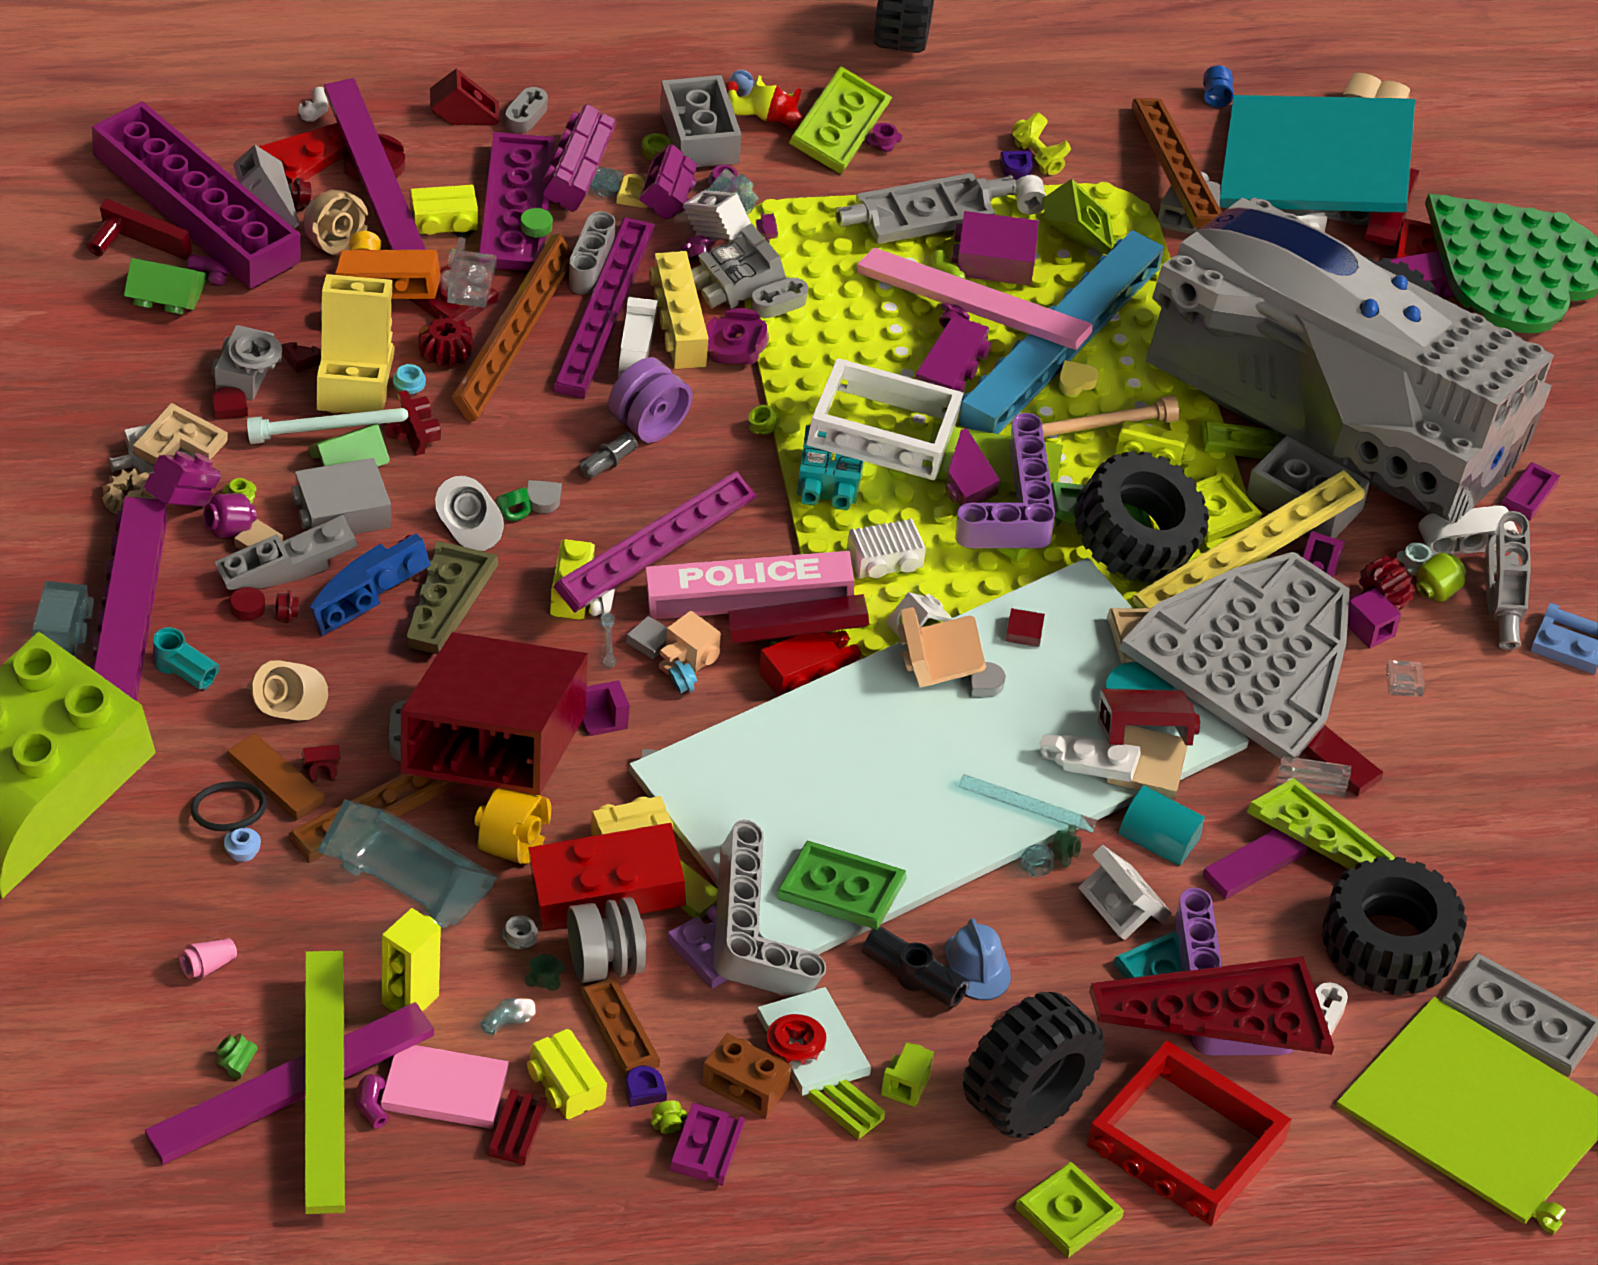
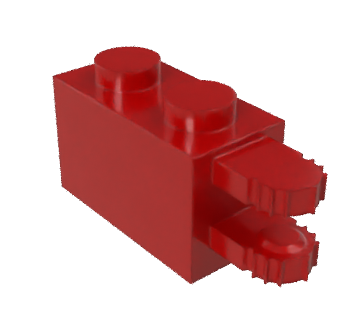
[759,630,862,697]

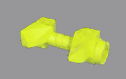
[1012,112,1071,175]

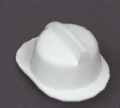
[435,476,504,551]

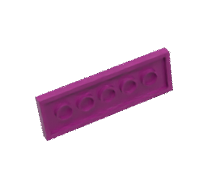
[479,132,555,271]

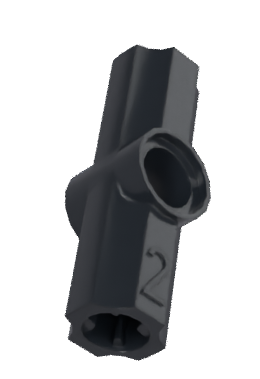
[862,927,970,1007]

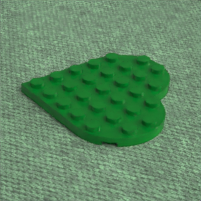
[1425,193,1598,333]

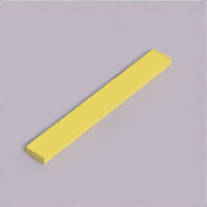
[1133,470,1365,608]

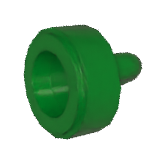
[495,487,531,522]

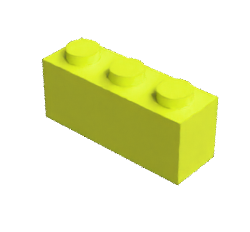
[382,908,441,1012]

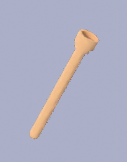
[1042,395,1179,437]

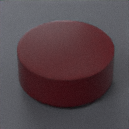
[230,587,265,620]

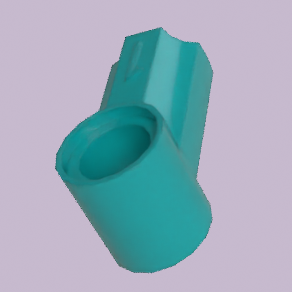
[153,627,219,690]

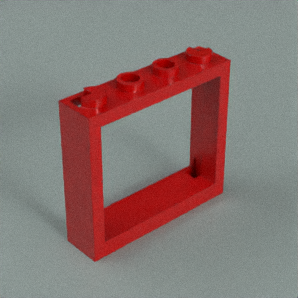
[1087,1040,1291,1226]

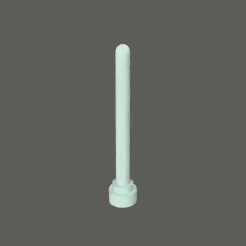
[247,408,408,444]

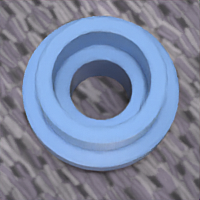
[224,827,261,862]

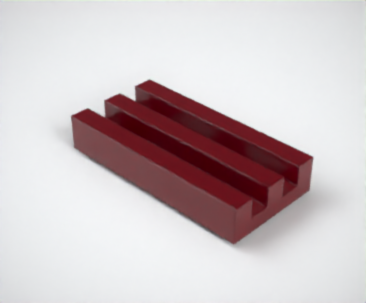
[489,1089,547,1165]

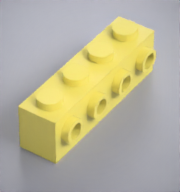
[649,251,709,369]

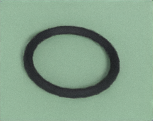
[191,781,267,832]

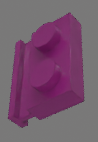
[670,1103,745,1186]

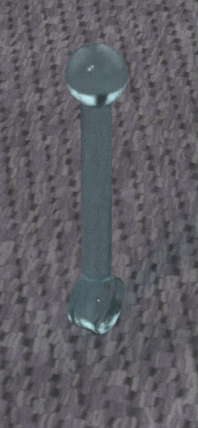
[601,613,617,668]

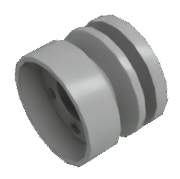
[567,897,646,983]

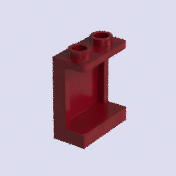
[1098,689,1200,746]

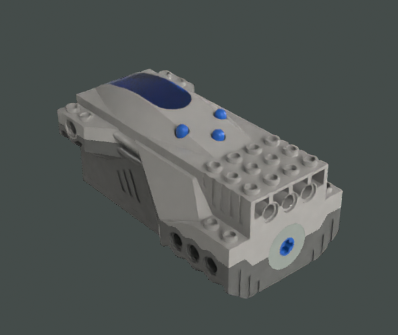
[1146,197,1554,523]

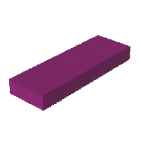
[1203,829,1308,900]

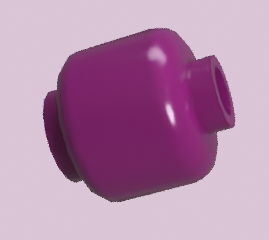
[203,493,257,538]

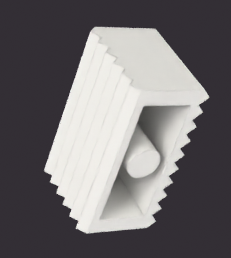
[683,190,751,243]
[847,518,926,578]

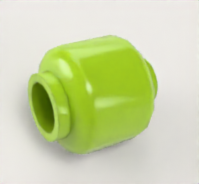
[1416,552,1466,602]

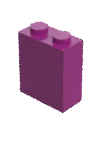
[951,211,1039,286]

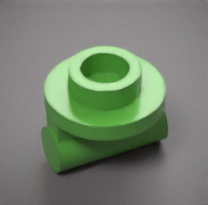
[215,1033,258,1079]

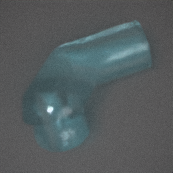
[481,998,536,1035]

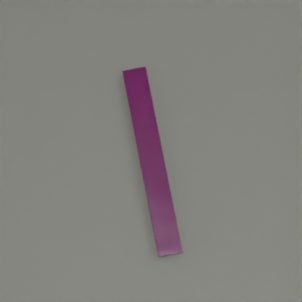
[324,78,426,250]
[554,217,654,399]
[553,471,757,613]
[145,1002,434,1165]

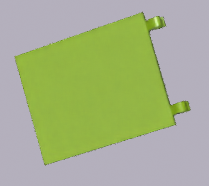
[1336,997,1598,1234]

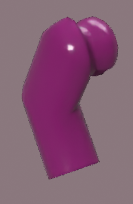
[188,254,228,286]
[355,1074,389,1129]

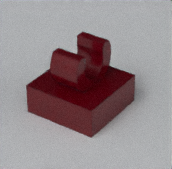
[301,744,341,783]

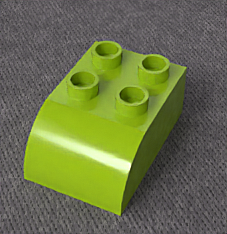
[0,631,156,899]

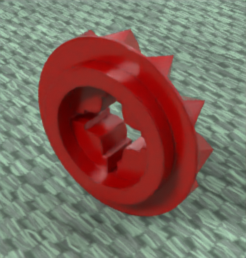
[767,1014,827,1065]

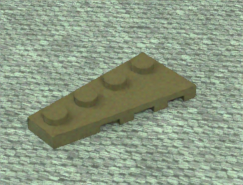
[406,540,499,654]

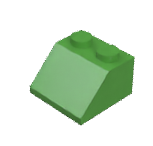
[124,258,208,314]

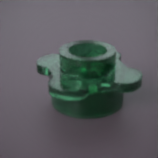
[1052,824,1082,867]
[525,954,565,991]

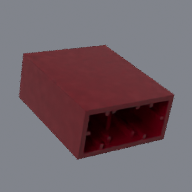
[401,632,588,795]

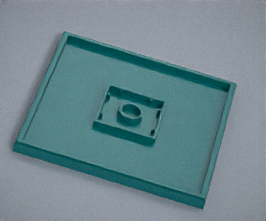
[1220,95,1415,212]

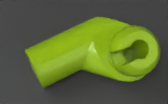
[932,250,965,279]

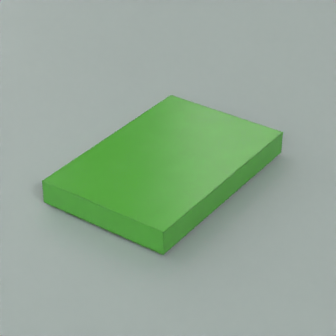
[777,840,907,930]

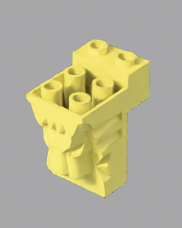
[317,274,395,414]

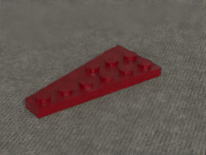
[1089,956,1334,1055]

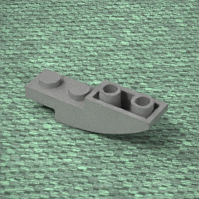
[215,515,358,590]

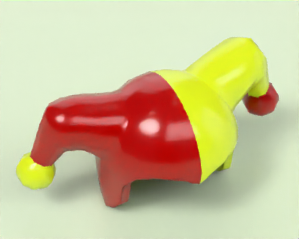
[725,75,811,131]

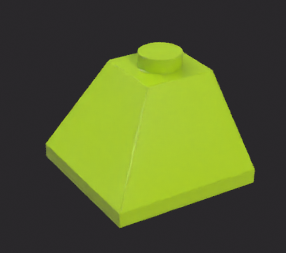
[1042,179,1115,255]

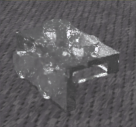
[442,237,497,308]

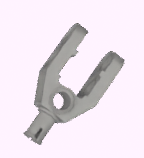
[1485,511,1531,650]

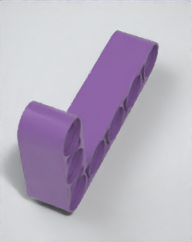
[955,413,1055,548]
[1175,888,1294,1056]

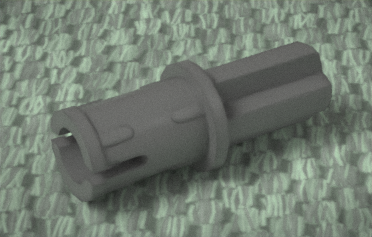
[579,432,638,479]

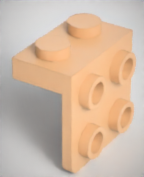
[897,607,986,688]

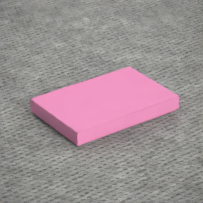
[381,1045,509,1129]

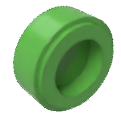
[521,208,553,238]

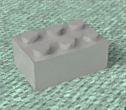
[660,75,742,167]
[1246,436,1370,538]

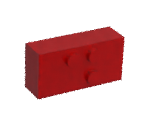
[528,822,686,931]

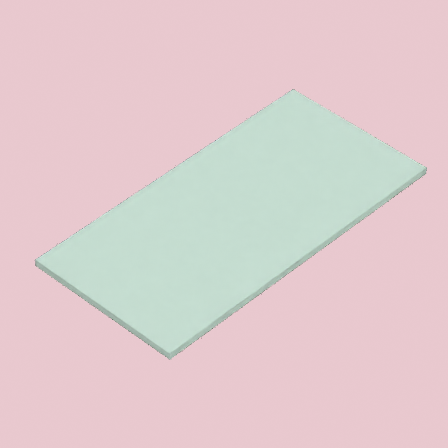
[629,557,1249,955]

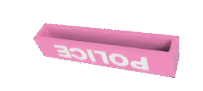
[646,551,854,619]

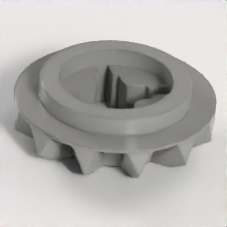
[229,332,282,374]

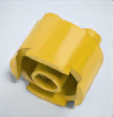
[475,788,551,864]

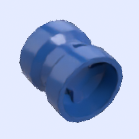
[1203,65,1234,108]

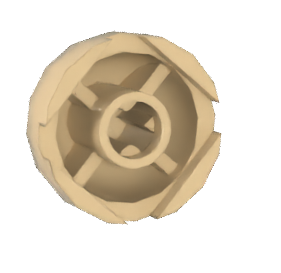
[303,190,368,255]

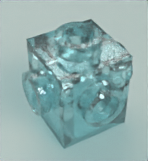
[707,168,759,215]

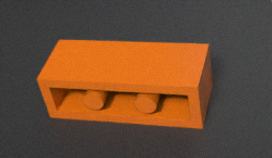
[336,250,441,299]

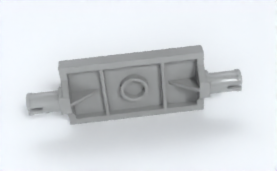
[835,173,1017,244]

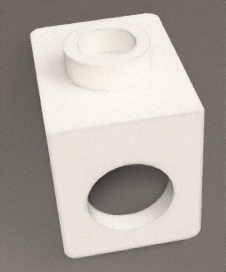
[886,592,952,637]

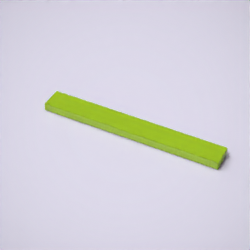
[305,951,345,1214]

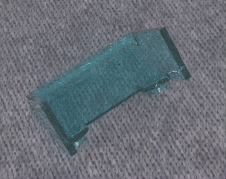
[317,799,498,928]

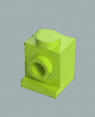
[881,1042,935,1107]

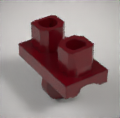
[382,390,441,456]

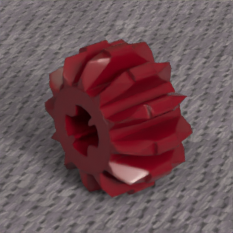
[418,315,473,368]
[1359,555,1415,611]

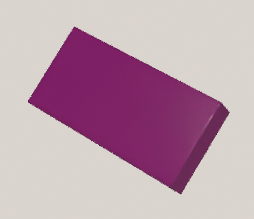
[1501,462,1560,521]

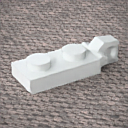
[1039,734,1141,782]

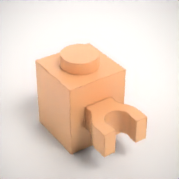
[659,611,721,675]

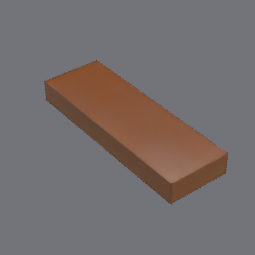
[228,733,324,820]
[580,976,660,1078]

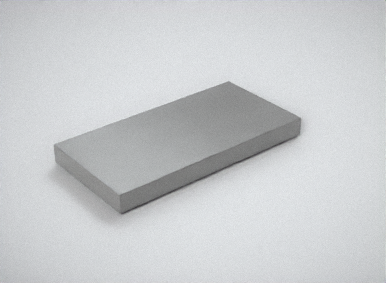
[1442,952,1598,1076]

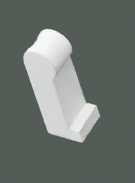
[618,297,658,377]

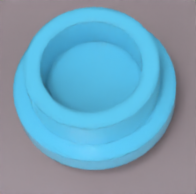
[393,364,426,394]
[668,660,698,694]

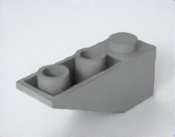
[233,145,300,229]

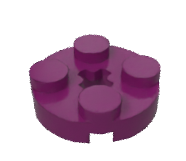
[706,308,769,365]

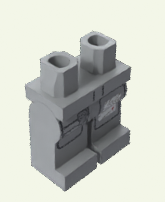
[691,223,786,309]

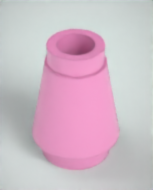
[179,938,237,980]

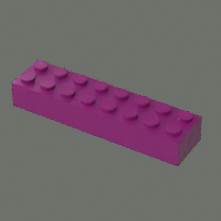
[92,101,301,289]

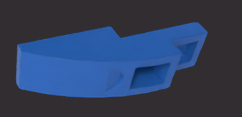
[310,533,431,636]

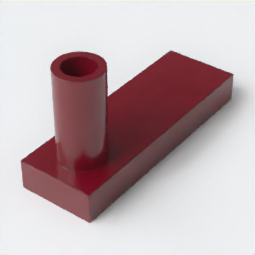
[87,198,192,260]

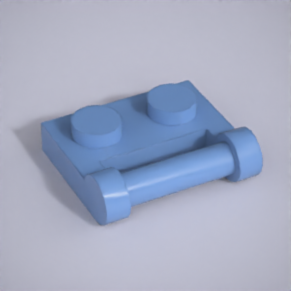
[1531,602,1598,674]

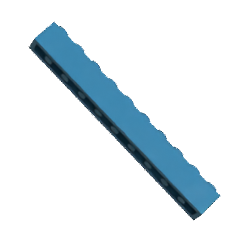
[959,230,1164,434]

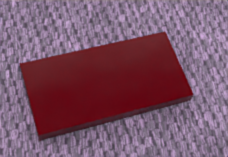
[728,594,870,643]

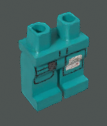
[797,425,865,510]

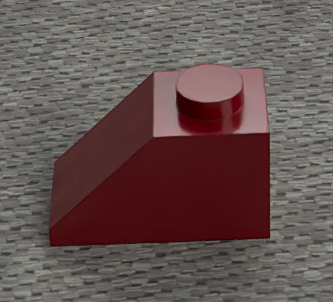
[430,68,500,125]

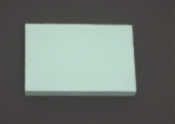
[757,987,871,1096]

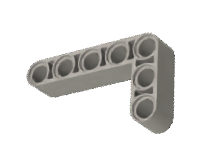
[713,820,826,997]

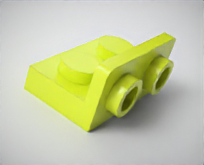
[1115,420,1188,467]

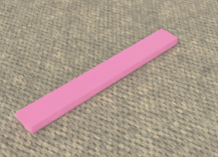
[857,248,1092,350]

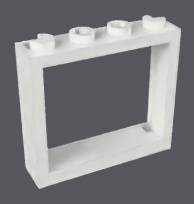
[806,358,964,481]

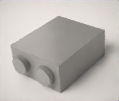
[290,458,391,534]

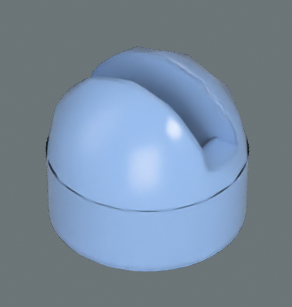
[729,70,753,96]

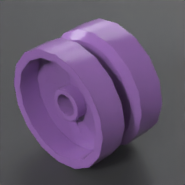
[608,357,693,443]

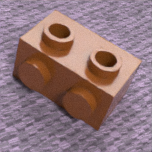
[702,1033,792,1119]

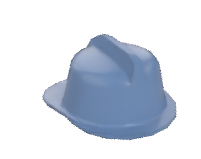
[945,918,1011,1000]

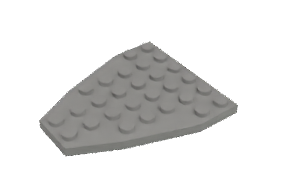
[1119,552,1350,765]

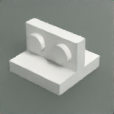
[1078,845,1172,940]

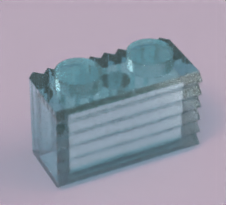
[32,581,94,656]

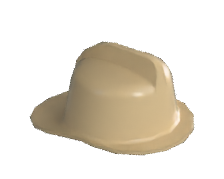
[247,660,328,721]

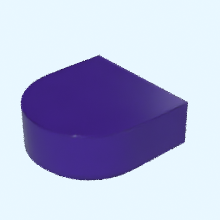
[999,151,1033,180]
[625,1066,667,1107]

